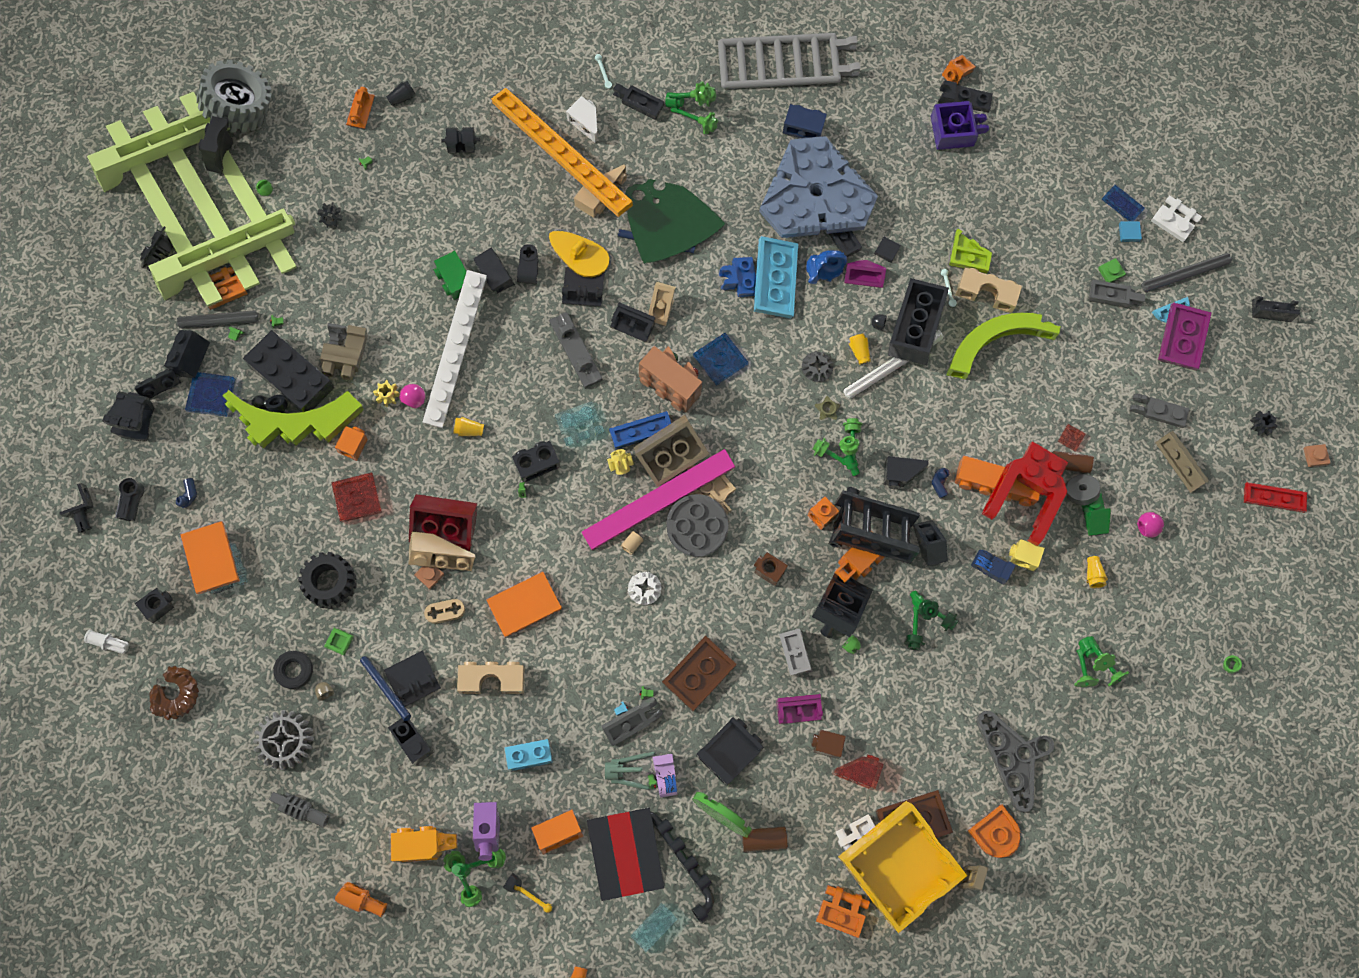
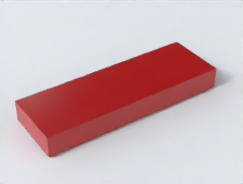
[1244,482,1307,513]

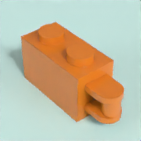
[834,531,885,583]

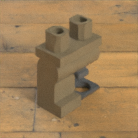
[320,323,368,381]

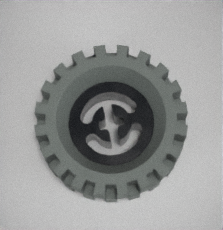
[197,60,272,133]

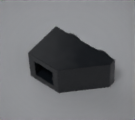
[388,718,434,765]

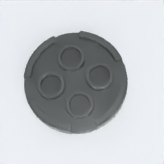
[666,494,729,557]

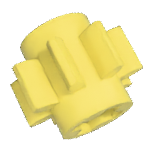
[373,380,400,407]
[607,449,634,475]

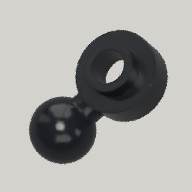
[251,395,288,413]

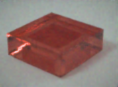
[1057,424,1085,451]

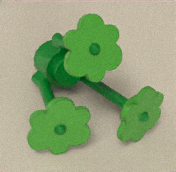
[1074,636,1129,687]

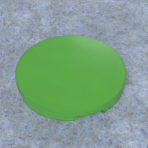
[692,792,752,838]

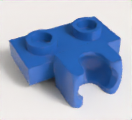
[719,257,756,297]

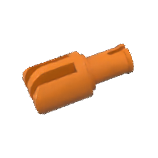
[335,882,388,918]

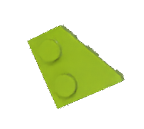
[949,229,992,274]

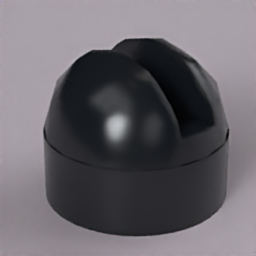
[872,314,887,331]

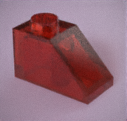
[832,754,884,790]

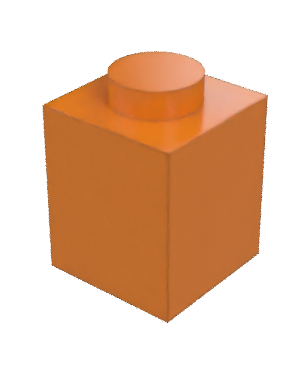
[335,426,368,461]

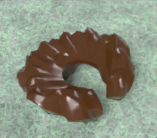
[149,666,199,720]

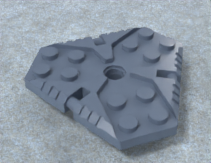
[759,136,878,238]

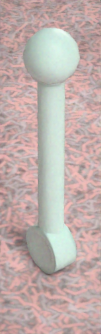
[595,54,612,89]
[941,269,957,307]

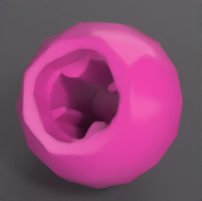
[399,384,426,409]
[1137,512,1164,538]

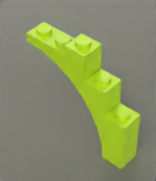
[223,390,364,449]

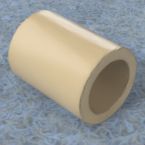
[621,531,644,555]

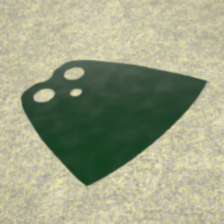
[625,179,725,264]

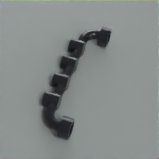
[651,812,714,924]

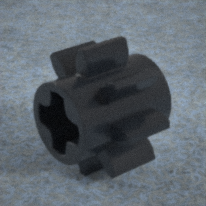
[317,202,343,228]
[1250,411,1278,436]

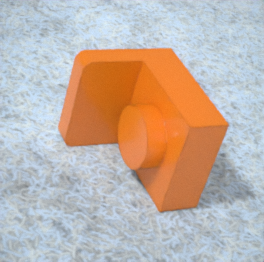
[942,55,976,85]

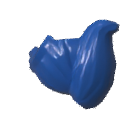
[806,250,847,284]

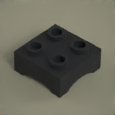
[199,116,233,174]

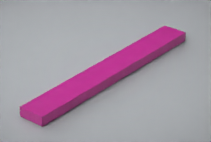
[582,449,735,550]

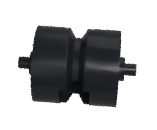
[441,127,480,153]

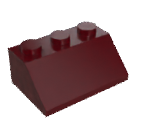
[409,494,478,551]

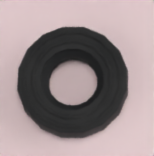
[273,650,313,689]

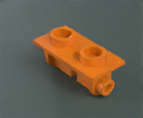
[346,87,375,129]

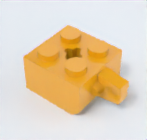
[391,826,457,862]

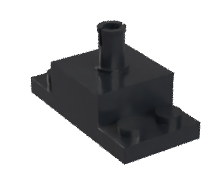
[812,573,873,638]

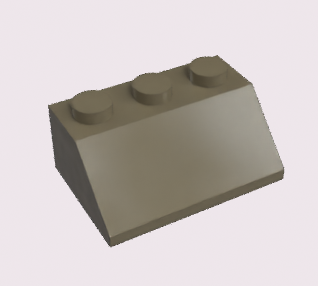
[633,415,709,487]

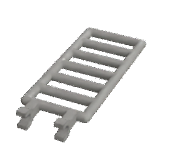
[718,33,860,89]

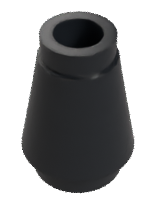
[386,81,416,106]

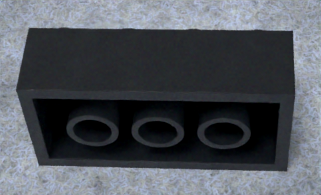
[888,278,949,366]
[243,330,335,412]

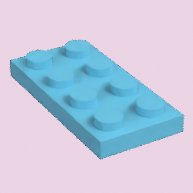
[754,236,798,319]

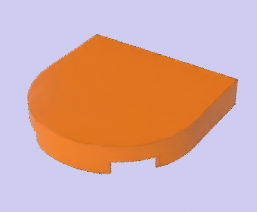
[967,804,1020,858]

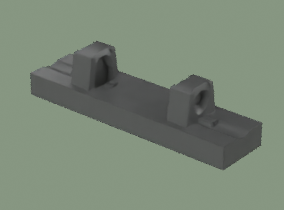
[549,312,603,388]

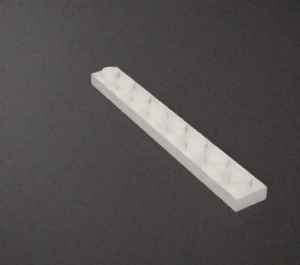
[423,270,487,429]

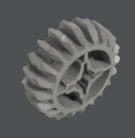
[253,710,314,770]

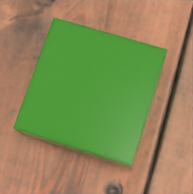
[324,628,354,656]

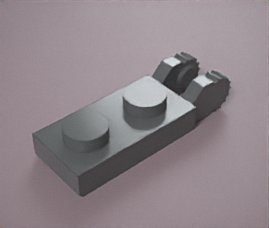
[1130,393,1189,428]
[601,697,663,746]

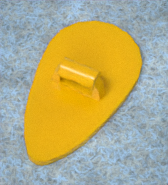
[549,231,609,278]

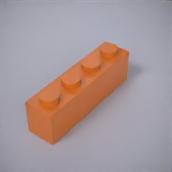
[954,456,1040,507]

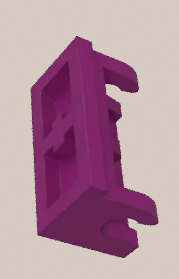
[776,694,823,724]

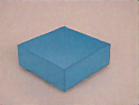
[1119,221,1142,242]

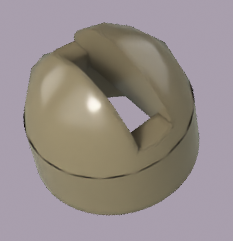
[315,682,334,701]

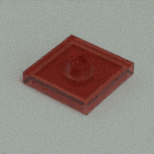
[331,472,382,523]

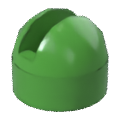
[256,179,273,196]
[842,635,861,654]
[1223,655,1242,674]

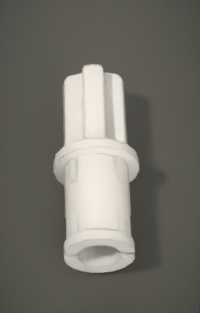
[84,630,129,654]

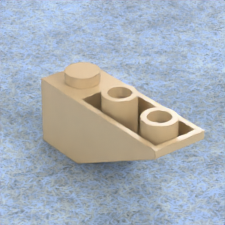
[574,165,627,218]
[408,532,475,571]

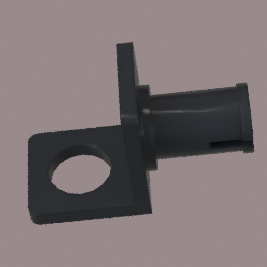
[60,483,94,533]

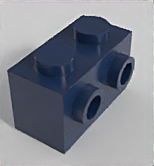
[782,104,827,139]

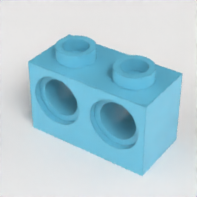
[504,739,553,771]

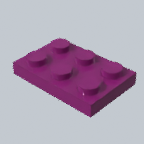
[1158,302,1212,370]

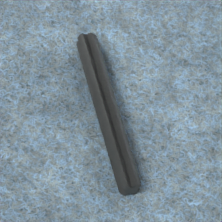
[1141,253,1232,292]

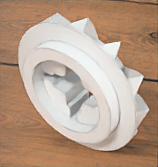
[628,572,661,605]

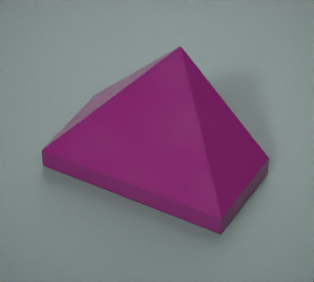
[844,260,886,288]

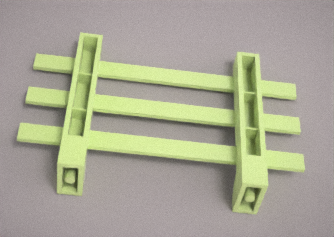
[87,92,297,307]

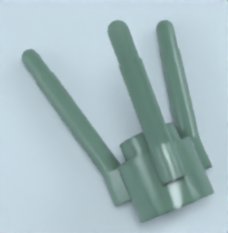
[605,752,655,790]

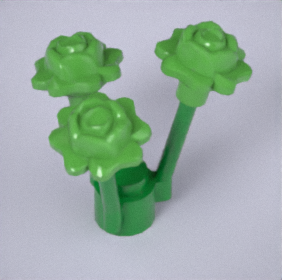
[665,81,718,134]

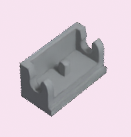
[779,628,813,676]

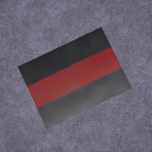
[587,807,664,901]

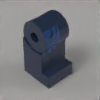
[971,550,1016,585]

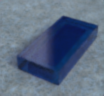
[1102,185,1145,221]

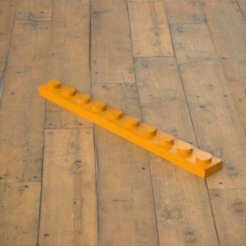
[491,88,633,217]

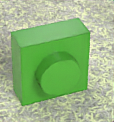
[1098,258,1126,283]

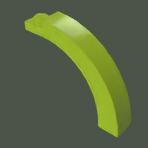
[946,313,1061,380]

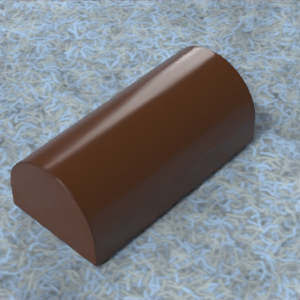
[1052,451,1094,473]
[742,826,788,853]

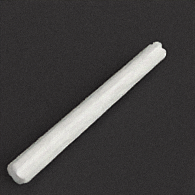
[843,330,944,399]

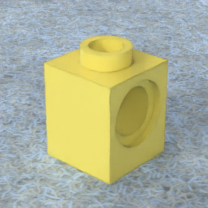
[1009,539,1045,571]

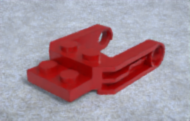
[982,442,1068,546]

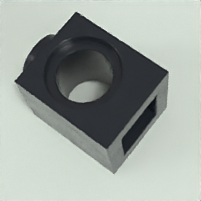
[135,588,174,623]

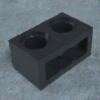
[512,441,561,482]

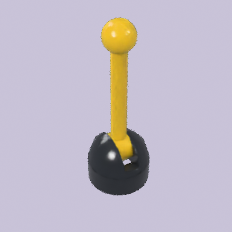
[502,873,552,913]

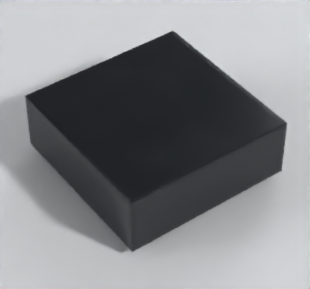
[874,237,901,263]

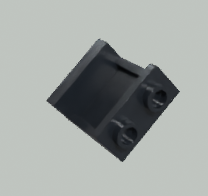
[696,717,764,787]

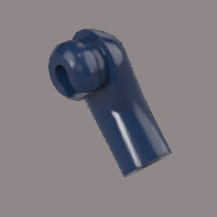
[932,468,950,499]
[176,478,197,508]

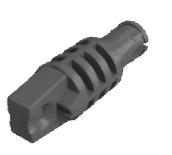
[269,792,330,828]

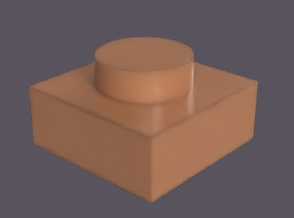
[1303,444,1330,467]
[414,566,445,590]

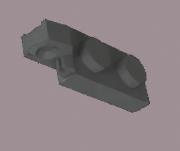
[1088,280,1145,307]

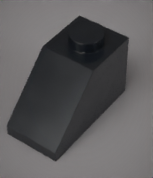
[883,456,929,489]
[913,520,948,566]

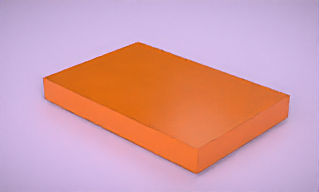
[180,521,240,595]
[486,572,562,638]

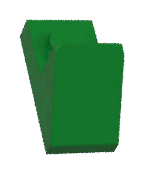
[1082,493,1111,536]

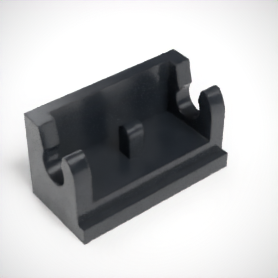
[473,247,515,294]
[1252,296,1300,322]
[610,302,656,343]

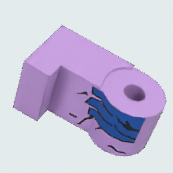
[653,754,678,798]

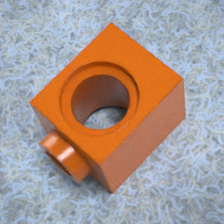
[807,497,839,530]

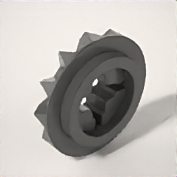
[802,350,834,382]

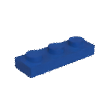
[609,411,671,450]

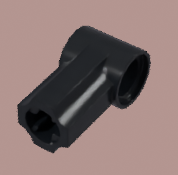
[115,478,145,521]

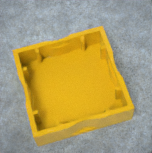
[838,801,967,933]

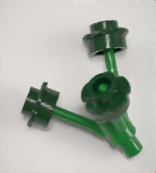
[904,591,959,650]

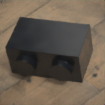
[164,330,210,378]

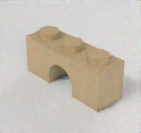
[955,268,1022,313]
[457,662,525,694]

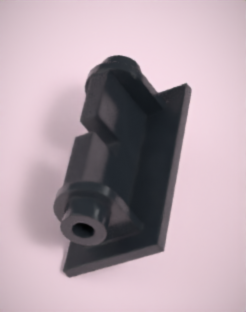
[134,368,181,399]

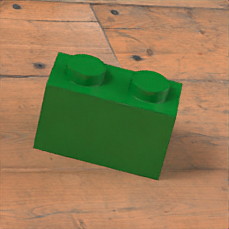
[433,251,467,300]

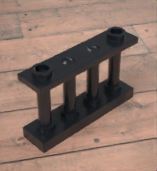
[832,490,920,564]

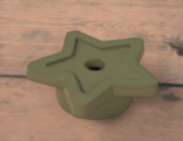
[815,396,841,420]

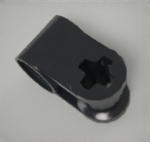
[517,244,538,284]

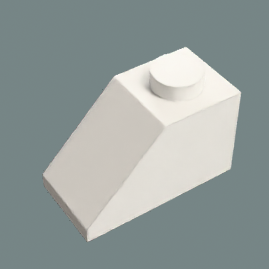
[566,96,598,143]

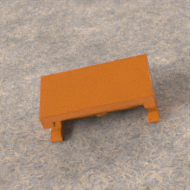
[532,810,584,854]

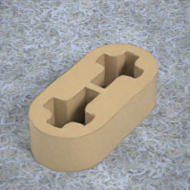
[424,599,465,624]

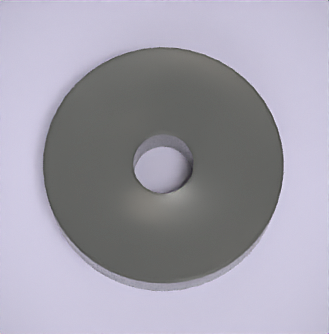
[1066,474,1100,505]

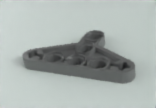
[976,711,1054,812]

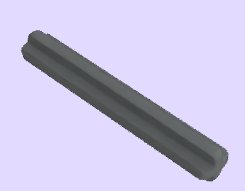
[177,310,258,329]

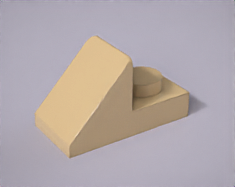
[649,282,676,326]

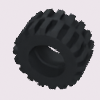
[298,552,357,609]

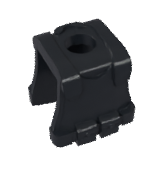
[102,391,155,441]

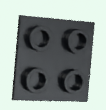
[140,226,173,272]
[562,267,605,307]
[384,650,441,707]

